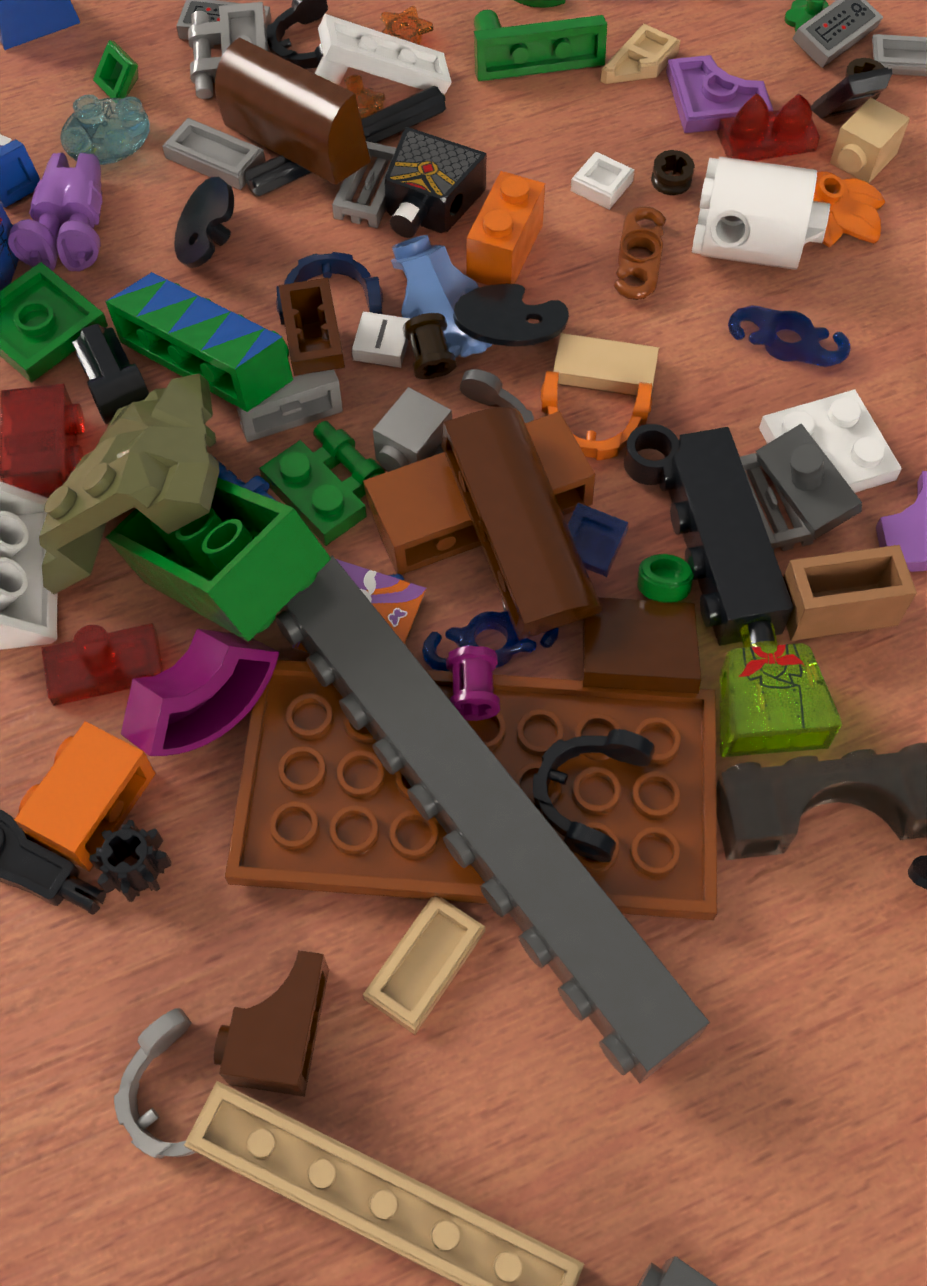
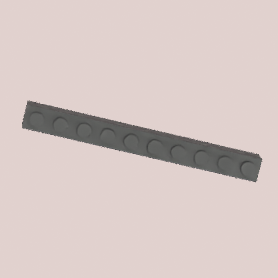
[275,555,710,1084]

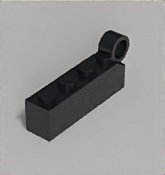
[624,424,794,646]

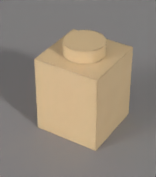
[830,97,910,183]

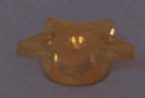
[381,6,434,45]

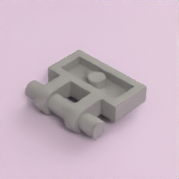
[188,2,268,99]

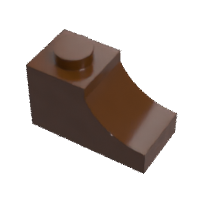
[278,277,345,376]
[214,950,329,1097]

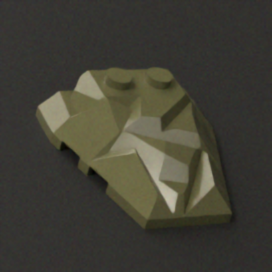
[39,373,219,594]

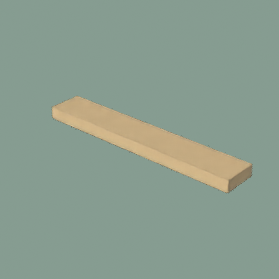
[184,1081,584,1286]

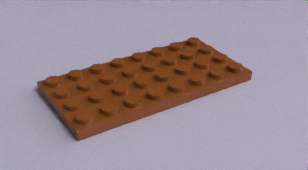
[225,660,717,921]

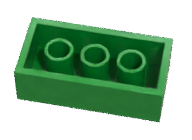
[105,478,331,642]

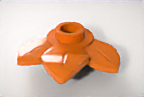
[813,171,885,247]

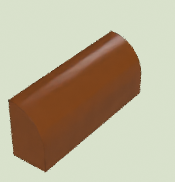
[363,411,595,575]

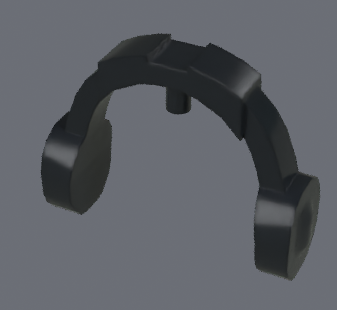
[267,0,328,69]
[533,729,655,862]

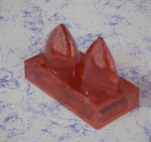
[717,93,820,161]

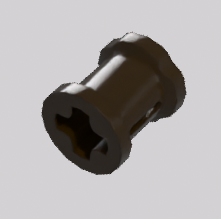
[402,313,457,379]

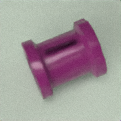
[446,646,500,721]

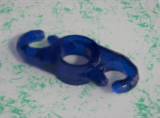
[728,305,851,367]
[422,611,559,671]

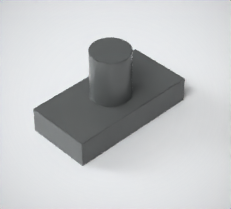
[756,423,862,539]

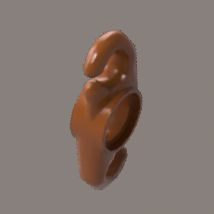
[614,207,666,300]

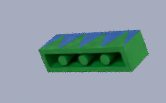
[105,272,293,412]

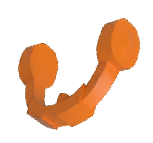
[540,371,652,460]

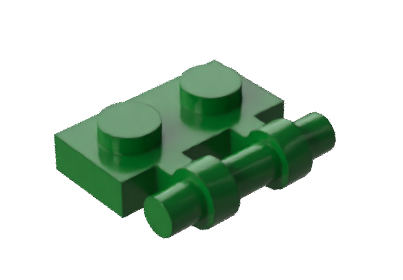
[259,421,385,546]

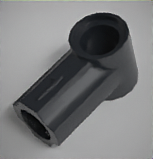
[72,324,149,424]

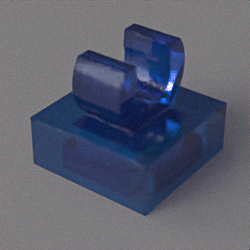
[568,503,628,577]

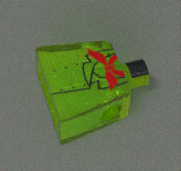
[719,621,842,757]

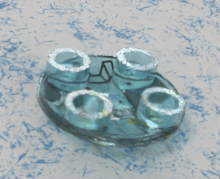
[60,95,150,165]

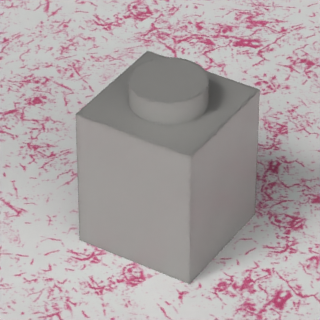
[373,387,452,472]

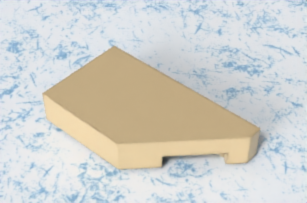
[600,24,680,84]

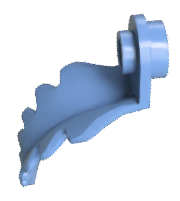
[391,235,493,358]

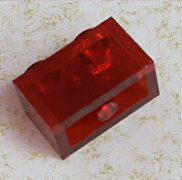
[0,383,85,498]

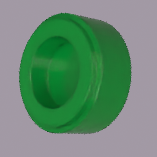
[637,554,694,603]

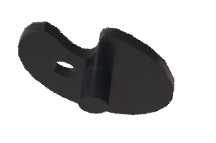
[174,176,234,268]
[453,284,569,346]

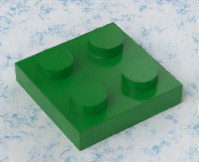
[0,262,108,383]

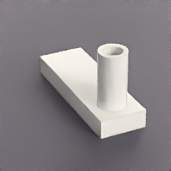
[314,14,452,95]

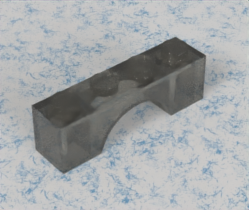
[716,743,927,860]

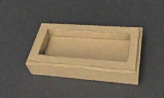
[553,333,659,395]
[363,896,485,1035]

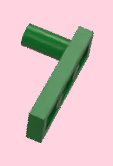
[474,10,607,81]

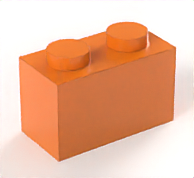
[466,171,546,285]
[14,721,156,872]

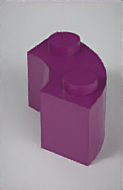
[121,629,280,756]

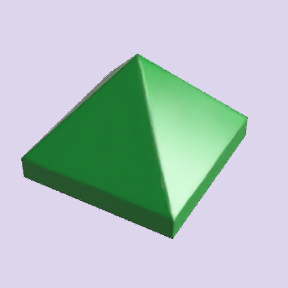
[93,40,139,105]

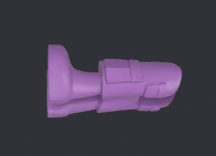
[8,153,102,271]

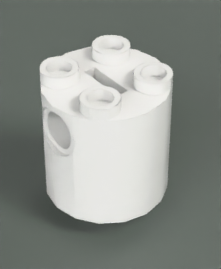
[692,156,830,270]

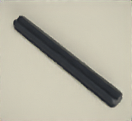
[245,86,446,197]

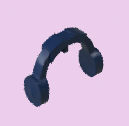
[276,252,383,325]

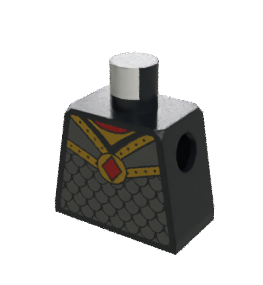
[384,127,487,238]

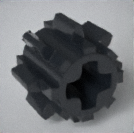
[89,820,171,902]

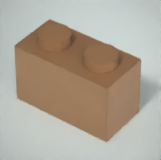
[783,545,917,641]

